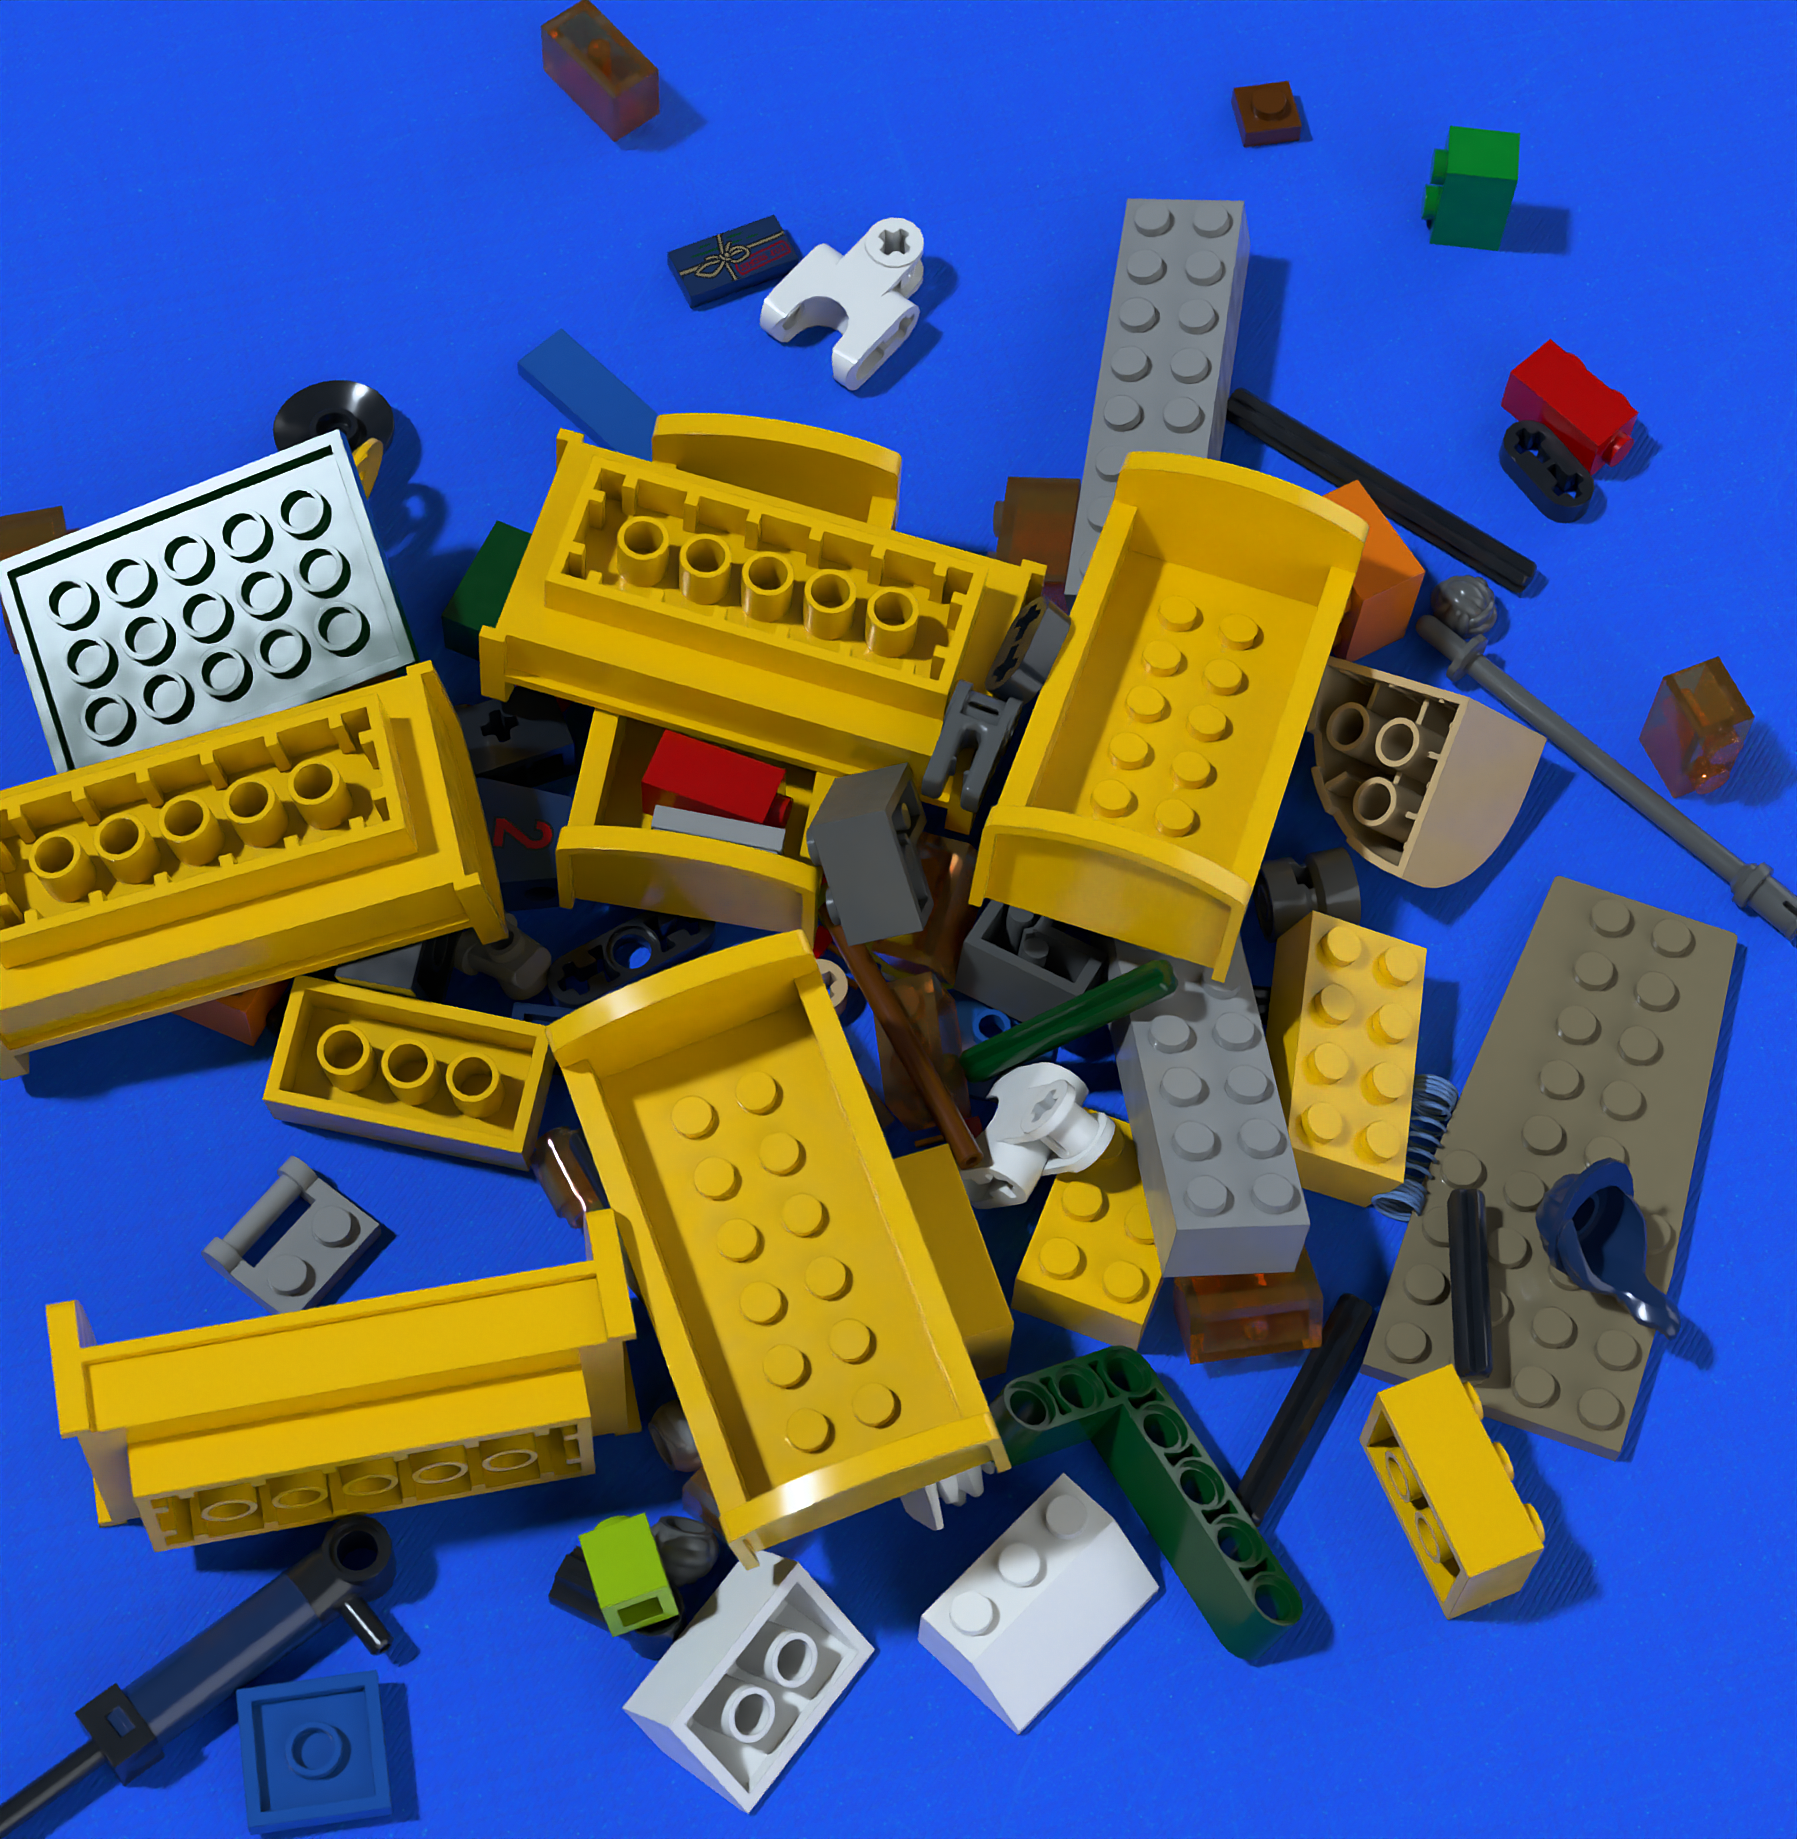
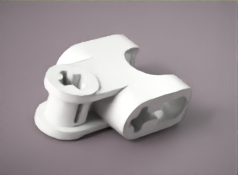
[760,217,924,390]
[953,1062,1115,1209]

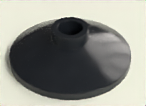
[273,380,395,456]

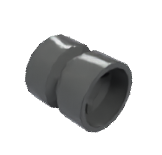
[1253,847,1361,943]

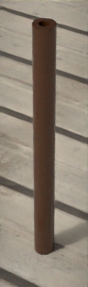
[818,902,984,1170]

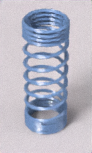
[1371,1074,1459,1221]

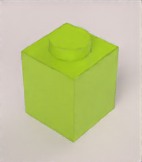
[578,1512,679,1638]

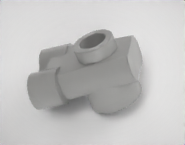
[454,910,551,1000]

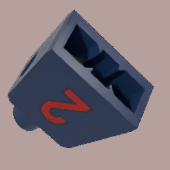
[476,778,573,912]

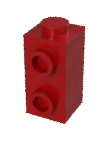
[1500,339,1639,476]
[641,729,793,829]

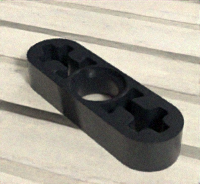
[547,910,716,1009]

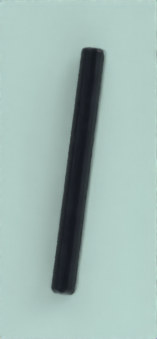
[1226,388,1537,593]

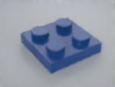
[236,1670,393,1835]

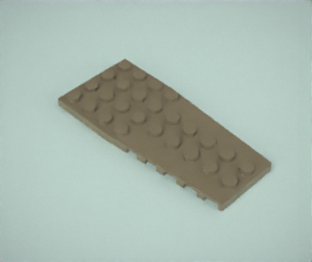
[1359,876,1738,1461]

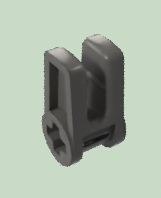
[921,679,1023,814]

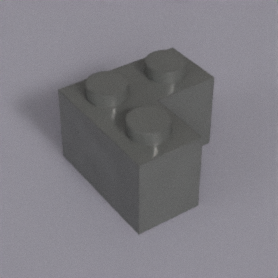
[806,762,934,946]
[953,900,1108,1044]

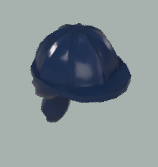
[1535,1157,1681,1340]

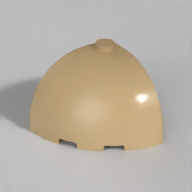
[1307,656,1547,888]

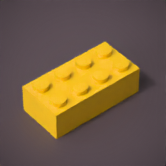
[1265,910,1427,1208]
[262,975,556,1172]

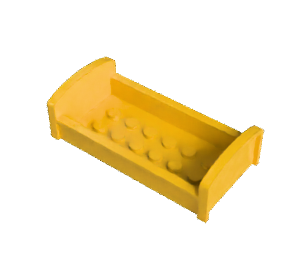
[555,413,902,949]
[479,428,1047,835]
[968,451,1369,983]
[0,660,509,1081]
[545,929,1011,1571]
[46,1208,642,1552]

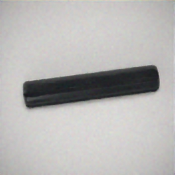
[1447,1188,1494,1380]

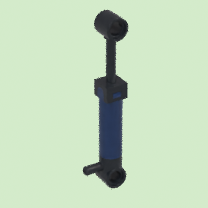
[0,1515,397,1839]

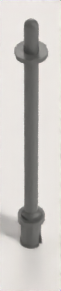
[1415,615,1797,941]

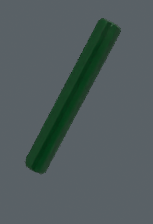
[959,959,1178,1084]

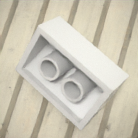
[918,1473,1159,1735]
[622,1550,875,1813]

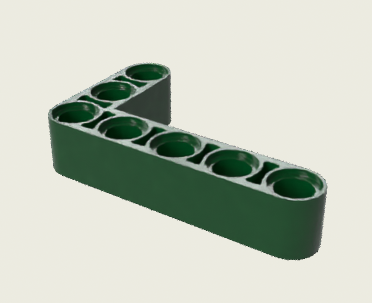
[988,1345,1303,1661]

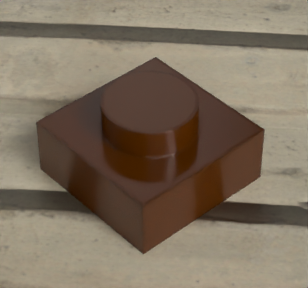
[1231,81,1302,147]

